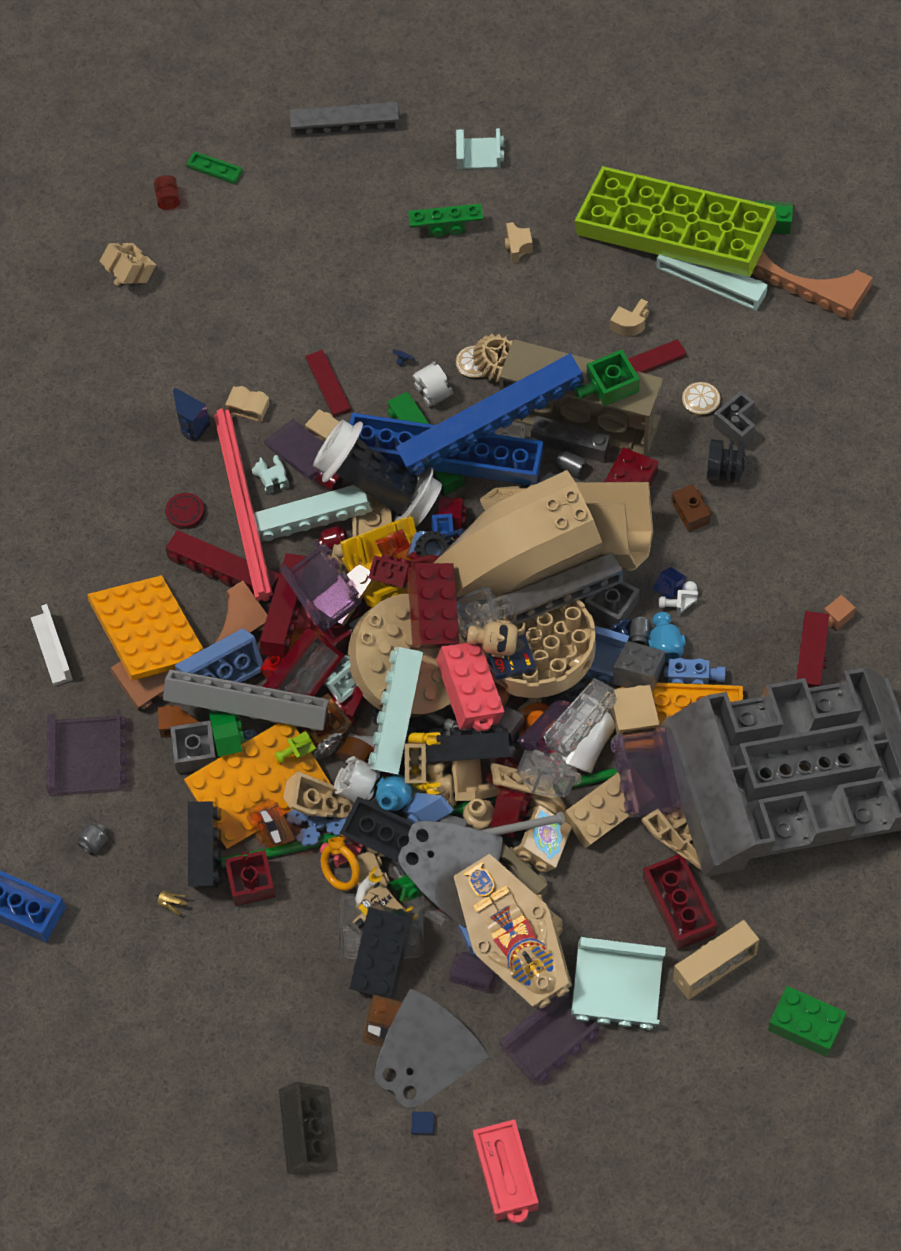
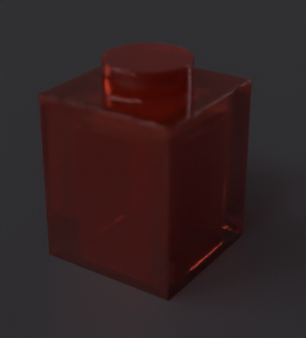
[375,529,411,556]

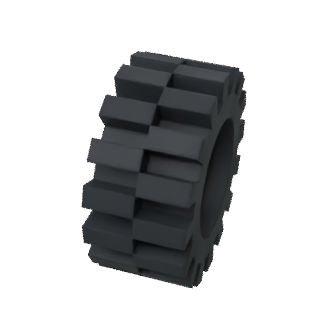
[414,530,451,556]

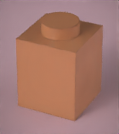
[824,595,856,631]

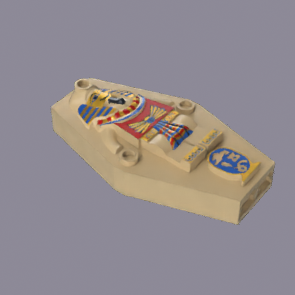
[454,854,572,1009]

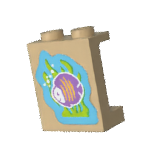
[513,805,572,872]

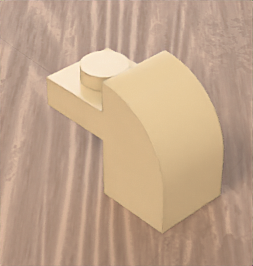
[610,299,649,337]

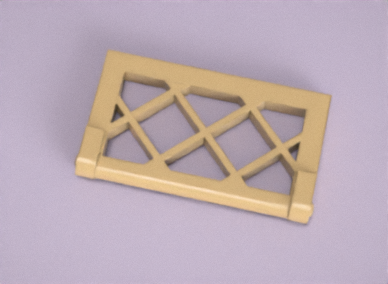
[491,763,555,800]

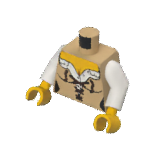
[352,867,418,931]

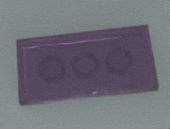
[264,419,324,480]

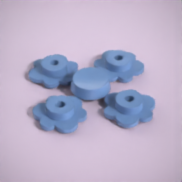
[286,810,347,846]

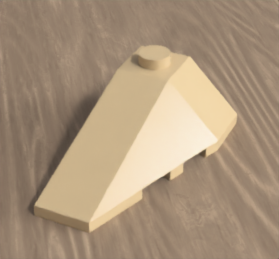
[283,771,354,818]

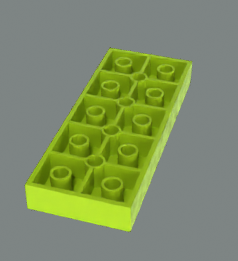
[574,166,776,277]

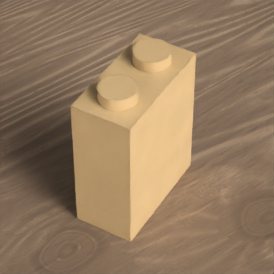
[609,685,660,742]

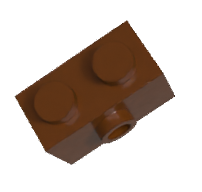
[671,484,712,532]

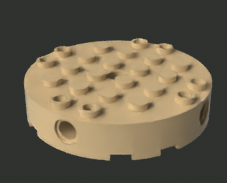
[348,593,468,718]
[474,596,596,698]

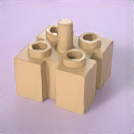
[99,243,156,286]

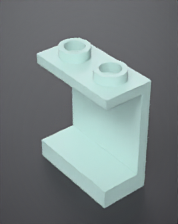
[456,129,504,170]

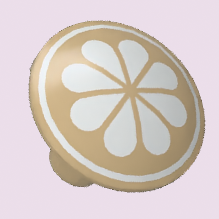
[456,345,486,378]
[682,382,720,417]

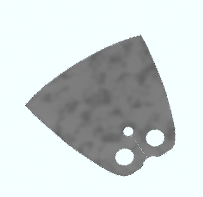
[398,821,502,927]
[375,989,489,1108]

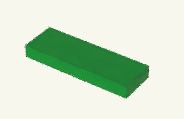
[186,151,243,185]

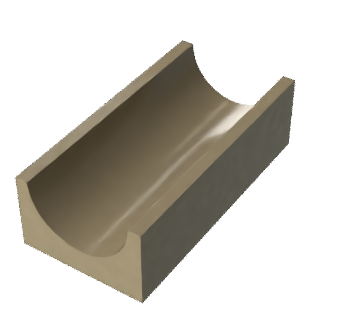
[499,339,663,456]

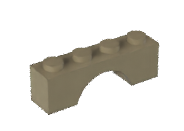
[497,835,548,897]

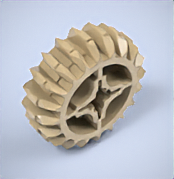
[472,334,513,383]

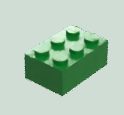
[768,986,846,1058]

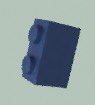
[173,388,210,441]

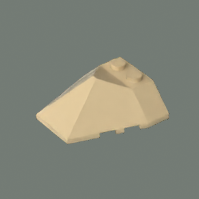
[641,800,702,870]

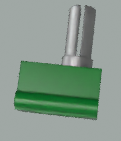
[390,865,406,898]

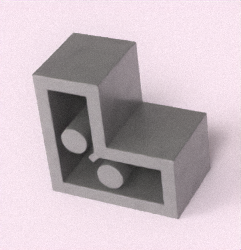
[713,390,755,446]

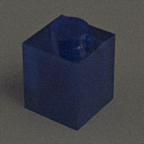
[653,567,687,599]

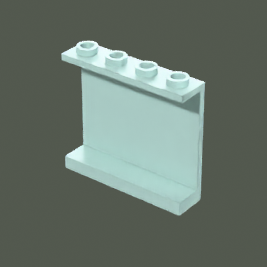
[571,937,666,1030]

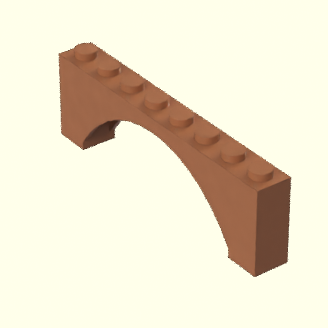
[752,251,873,320]
[110,580,267,710]

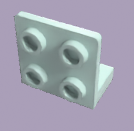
[323,655,358,703]

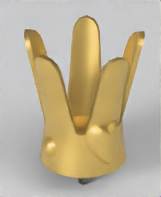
[156,890,187,915]

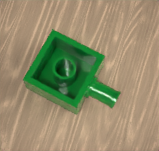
[575,349,640,406]

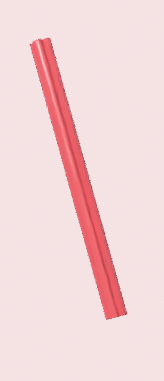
[214,408,273,602]

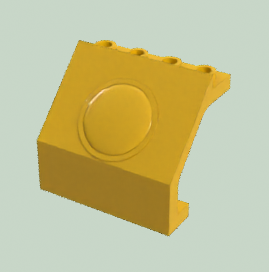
[340,516,416,607]

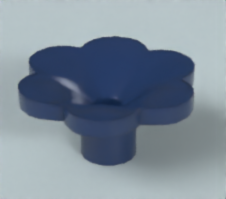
[393,349,414,366]
[611,619,631,636]

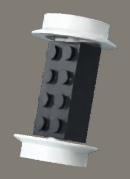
[313,420,442,528]

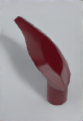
[409,552,440,564]

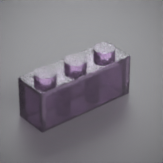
[517,700,580,759]

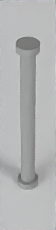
[480,811,565,836]

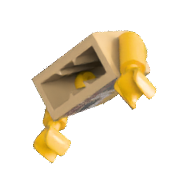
[404,732,441,795]

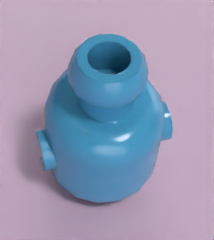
[648,612,686,663]
[376,774,414,812]

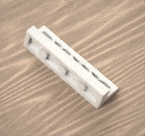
[31,604,73,686]

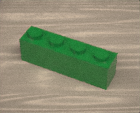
[208,709,245,757]

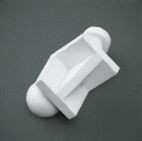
[659,581,698,617]

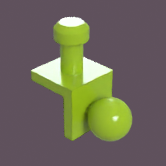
[275,731,316,763]

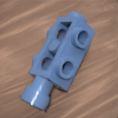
[664,658,725,685]

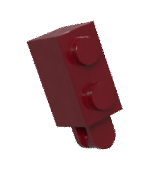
[438,497,467,531]

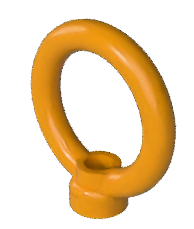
[320,837,360,891]

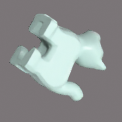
[252,455,289,494]

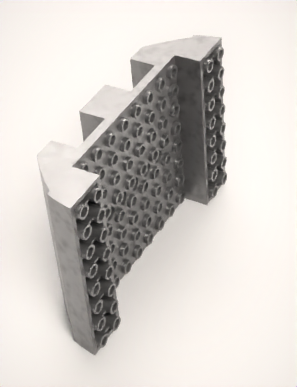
[657,668,901,877]

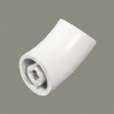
[555,705,615,773]

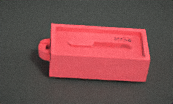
[436,643,504,732]
[473,1119,539,1224]

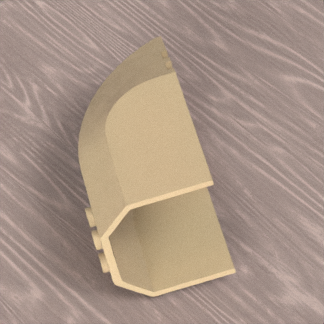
[434,470,602,602]
[480,482,653,571]

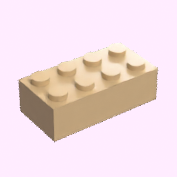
[563,764,655,848]

